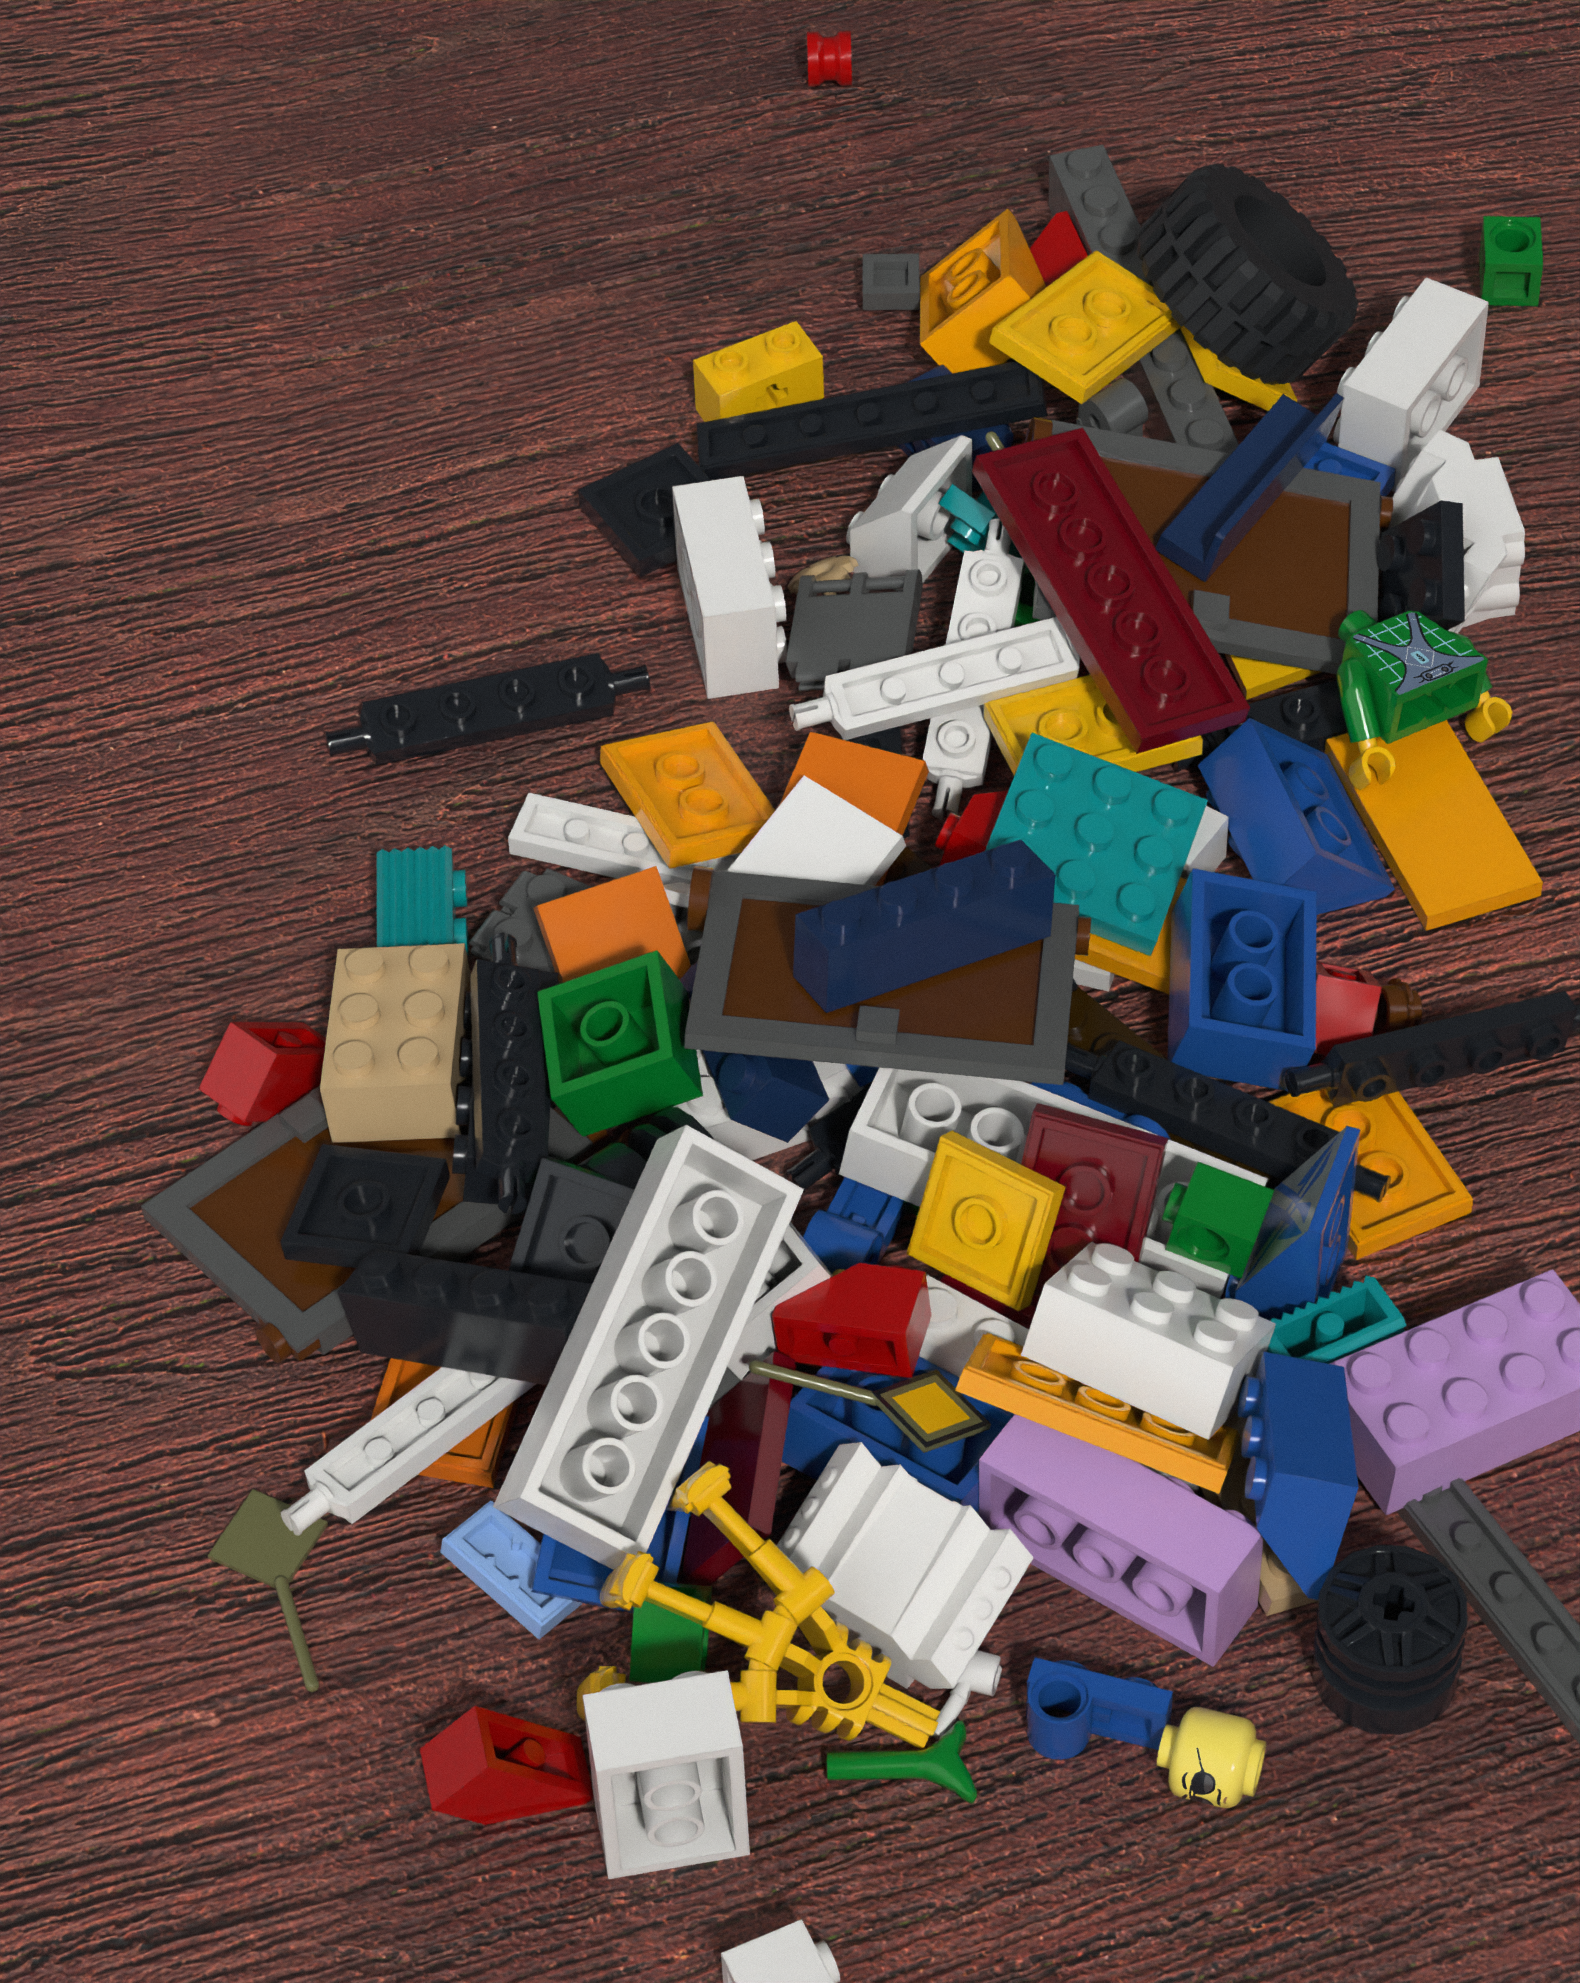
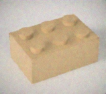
[320,943,472,1143]

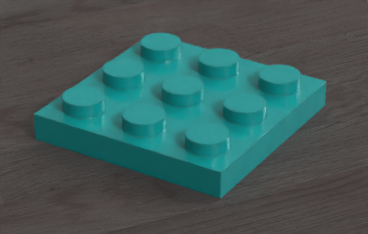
[985,733,1208,956]

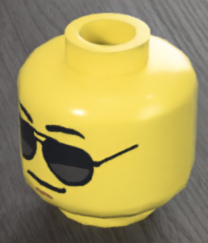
[1157,1707,1266,1808]

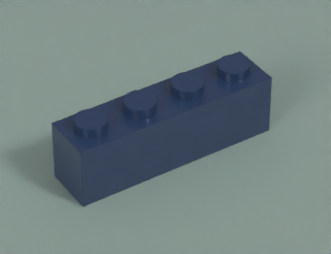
[793,839,1056,1013]

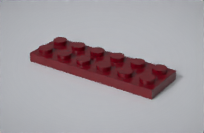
[972,428,1251,754]

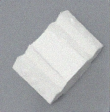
[1379,430,1525,634]
[777,1442,1033,1689]

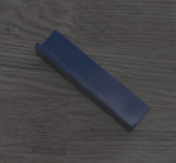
[1155,393,1345,582]

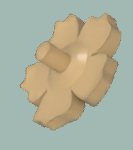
[788,556,859,595]

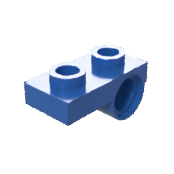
[803,1177,910,1274]
[1026,1657,1173,1760]

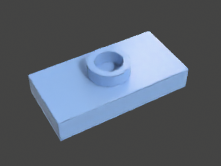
[440,1500,583,1640]

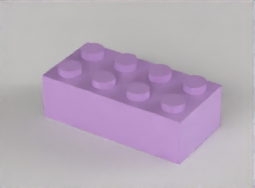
[1330,1269,1580,1515]
[979,1414,1264,1667]

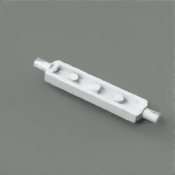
[922,519,1025,820]
[789,617,1080,740]
[281,1367,537,1536]

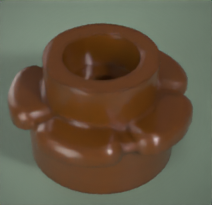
[1373,978,1422,1035]

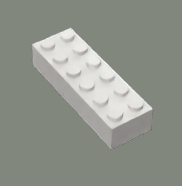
[839,1067,1268,1299]
[493,1125,804,1570]

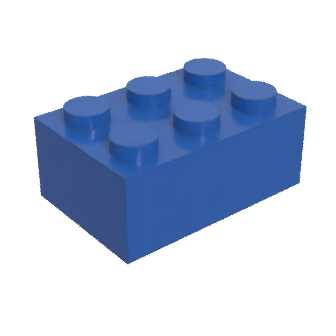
[1168,869,1317,1091]

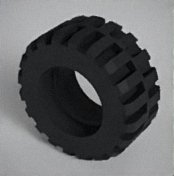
[1137,164,1358,385]

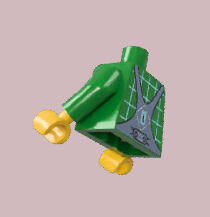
[1337,610,1512,790]

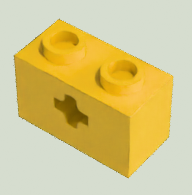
[693,321,824,422]

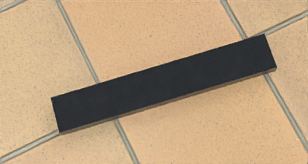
[697,361,1048,480]

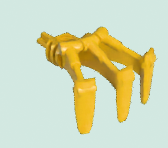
[577,1461,940,1749]

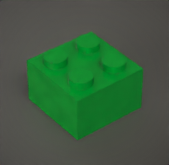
[537,950,703,1137]

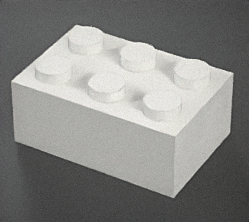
[1333,277,1489,492]
[672,476,788,699]
[1021,1242,1276,1440]
[583,1670,750,1879]

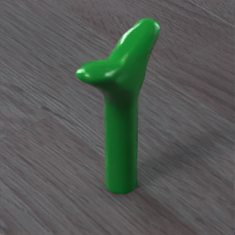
[827,1721,977,1804]

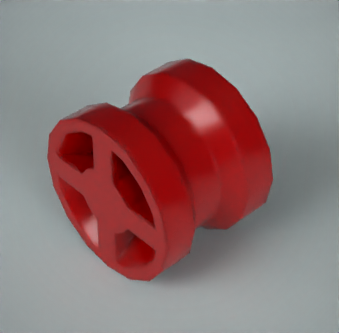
[807,31,852,87]

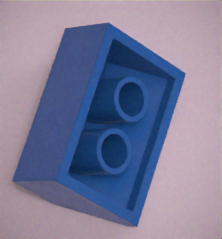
[1198,718,1395,915]
[1238,1352,1359,1600]
[782,1356,1014,1515]

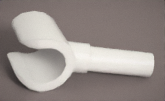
[932,1650,1002,1740]

